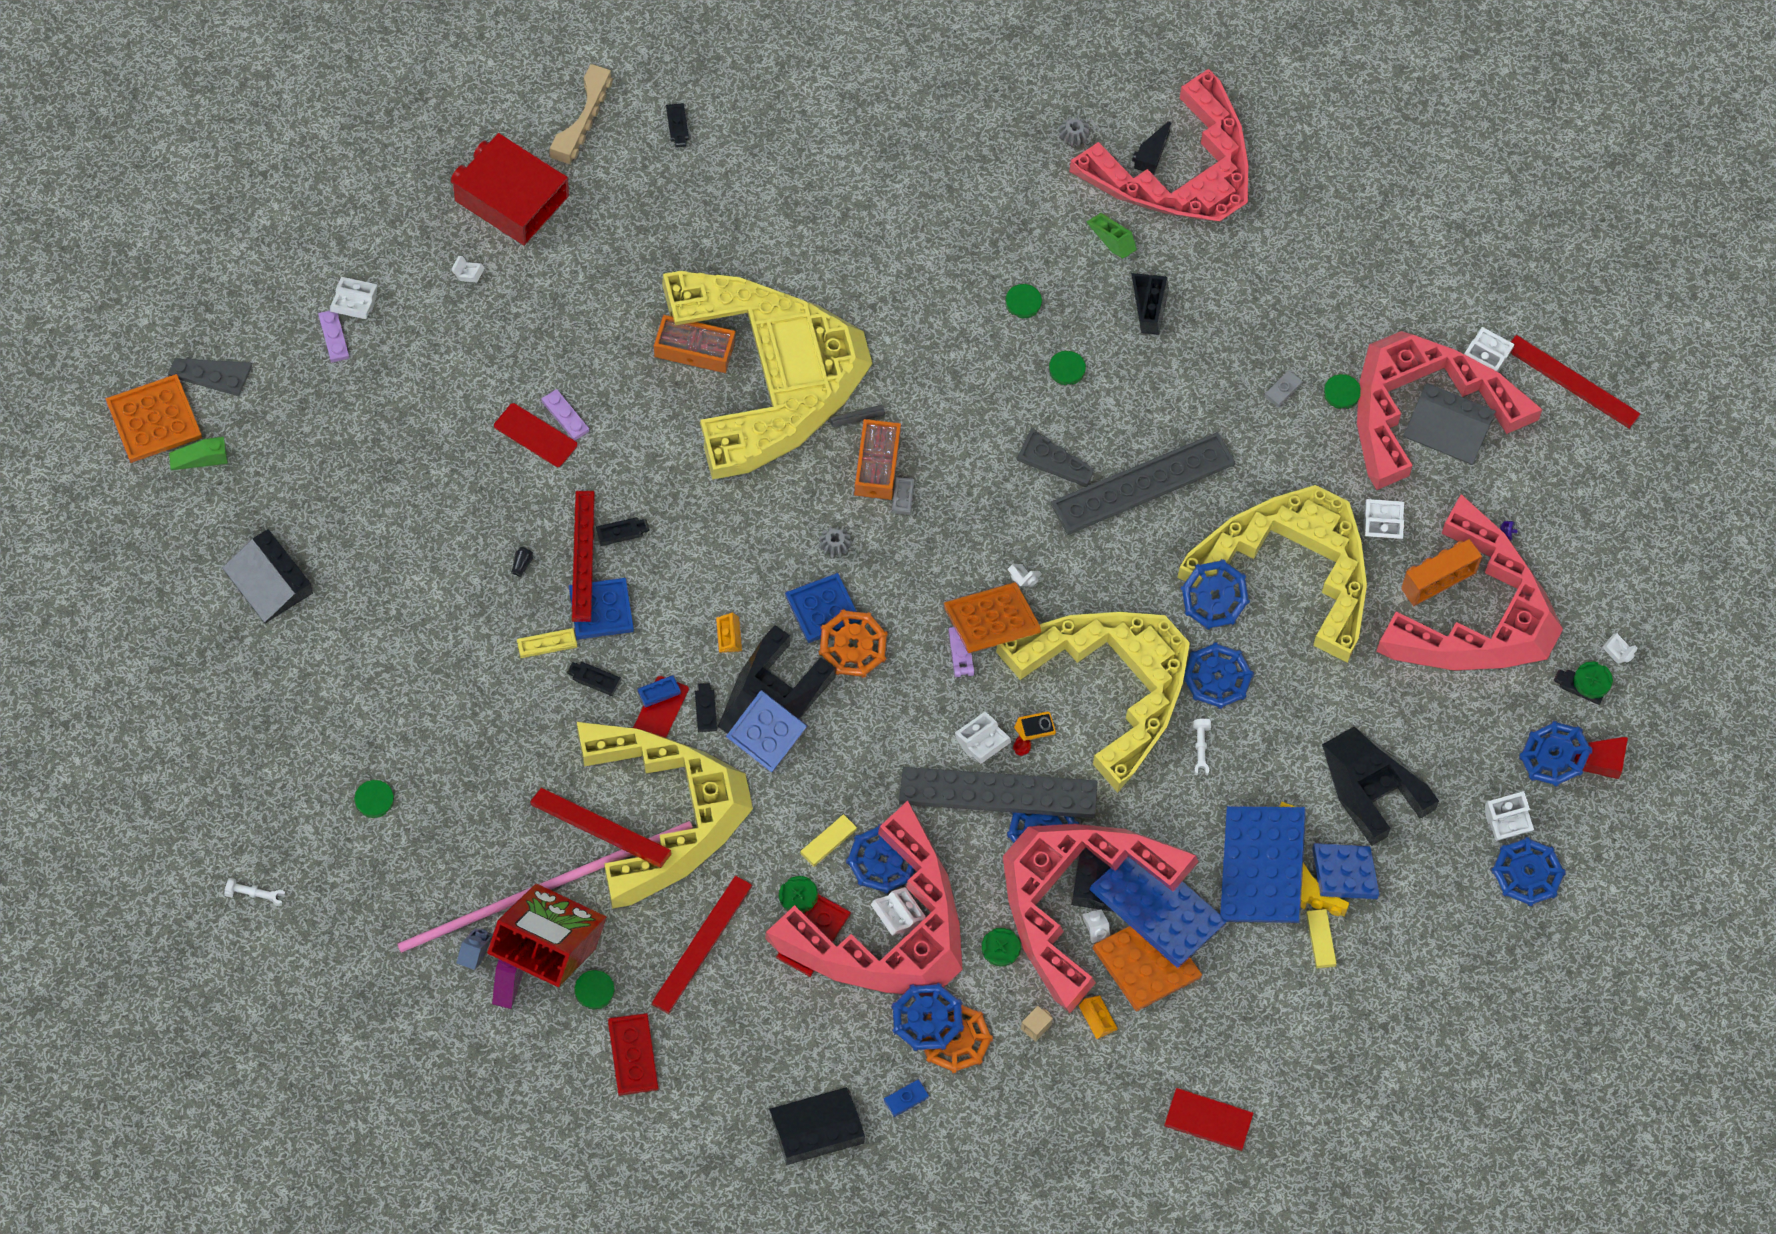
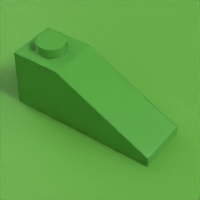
[1086,213,1137,259]
[169,437,228,470]

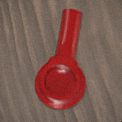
[1013,735,1031,756]

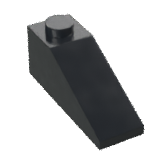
[1132,122,1172,174]

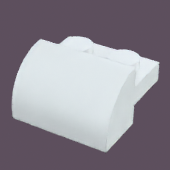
[330,277,377,319]
[1464,327,1514,372]
[1363,499,1404,539]
[955,712,1011,764]
[1485,791,1534,841]
[871,887,926,936]

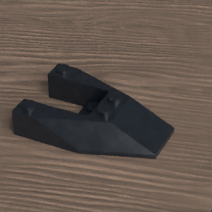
[718,625,836,734]
[1322,727,1439,846]

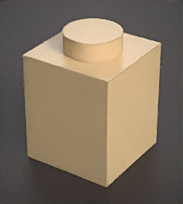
[1021,1006,1053,1042]

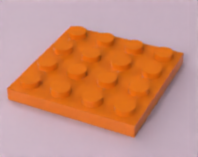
[105,374,202,463]
[944,582,1041,653]
[1092,926,1202,1012]

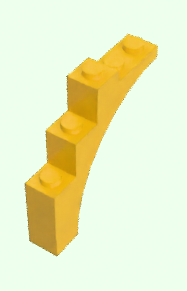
[1280,801,1349,917]

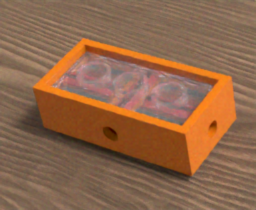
[654,315,735,373]
[854,419,901,500]

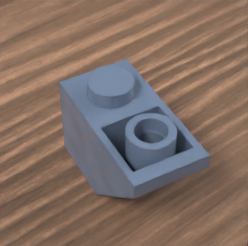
[456,928,493,970]

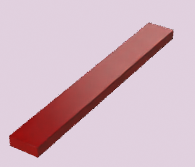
[1510,335,1641,429]
[572,491,595,622]
[530,788,672,868]
[652,875,752,1014]

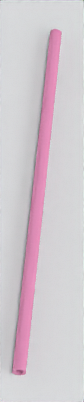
[397,821,693,953]

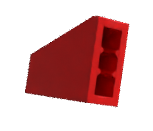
[1573,737,1628,779]

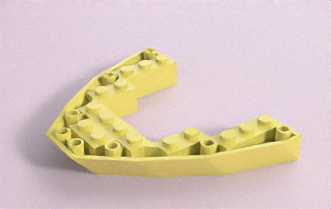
[1177,485,1367,663]
[996,612,1190,793]
[577,722,753,909]

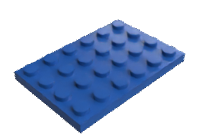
[1220,806,1306,923]
[1089,856,1227,968]

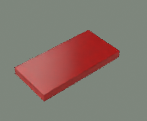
[776,894,851,977]
[608,1013,658,1096]
[1164,1088,1254,1151]

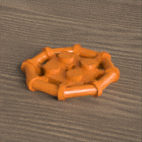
[818,609,888,678]
[922,1005,993,1073]

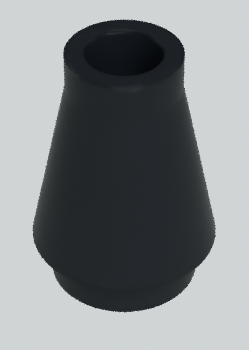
[511,547,533,577]

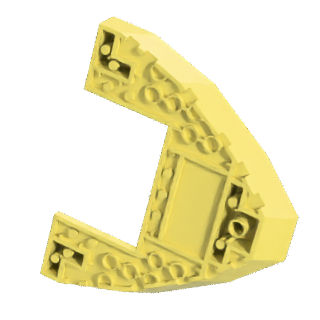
[662,271,872,480]

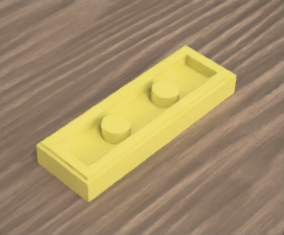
[517,628,577,658]
[800,814,857,867]
[1306,909,1336,968]

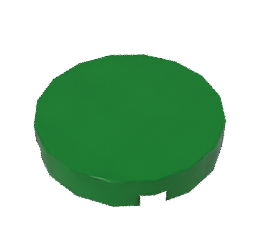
[1005,284,1042,319]
[1049,350,1086,385]
[1324,374,1361,409]
[1573,661,1613,699]
[354,780,394,818]
[778,876,819,913]
[981,928,1021,966]
[574,970,615,1010]

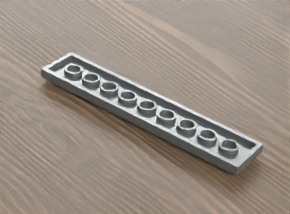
[1051,432,1235,535]
[899,767,1098,818]

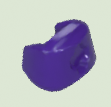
[1500,521,1518,541]

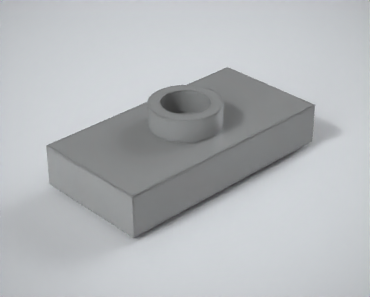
[1264,370,1303,408]
[892,477,914,515]

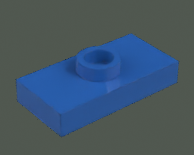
[637,675,681,708]
[884,1079,929,1117]

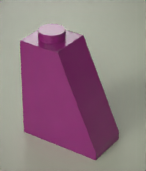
[492,959,523,1009]

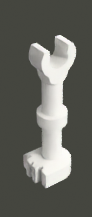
[1193,719,1211,775]
[224,878,285,906]

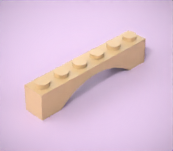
[550,64,613,165]

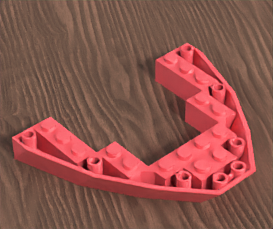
[1069,69,1248,222]
[1357,331,1542,490]
[1376,494,1563,670]
[765,801,963,996]
[1003,824,1199,1013]

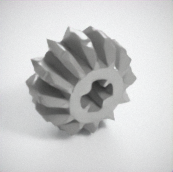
[1059,116,1090,147]
[819,526,851,558]

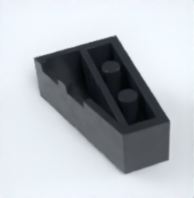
[1131,273,1169,335]

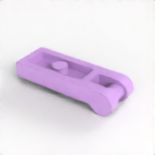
[948,627,974,677]

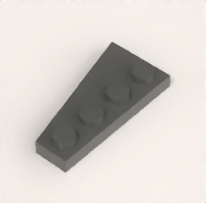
[168,358,252,396]
[1017,427,1094,487]

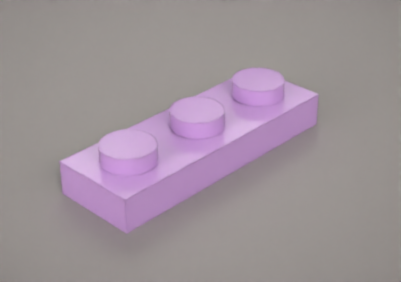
[318,310,349,363]
[541,389,589,441]

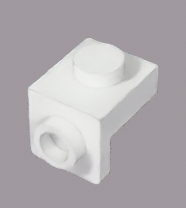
[452,256,485,283]
[1008,564,1042,587]
[1602,633,1638,663]
[1083,909,1110,943]

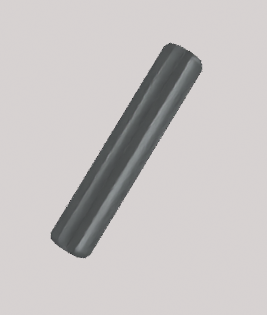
[830,405,885,427]

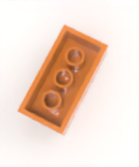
[1401,539,1482,606]

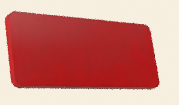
[494,403,578,468]
[633,676,689,738]

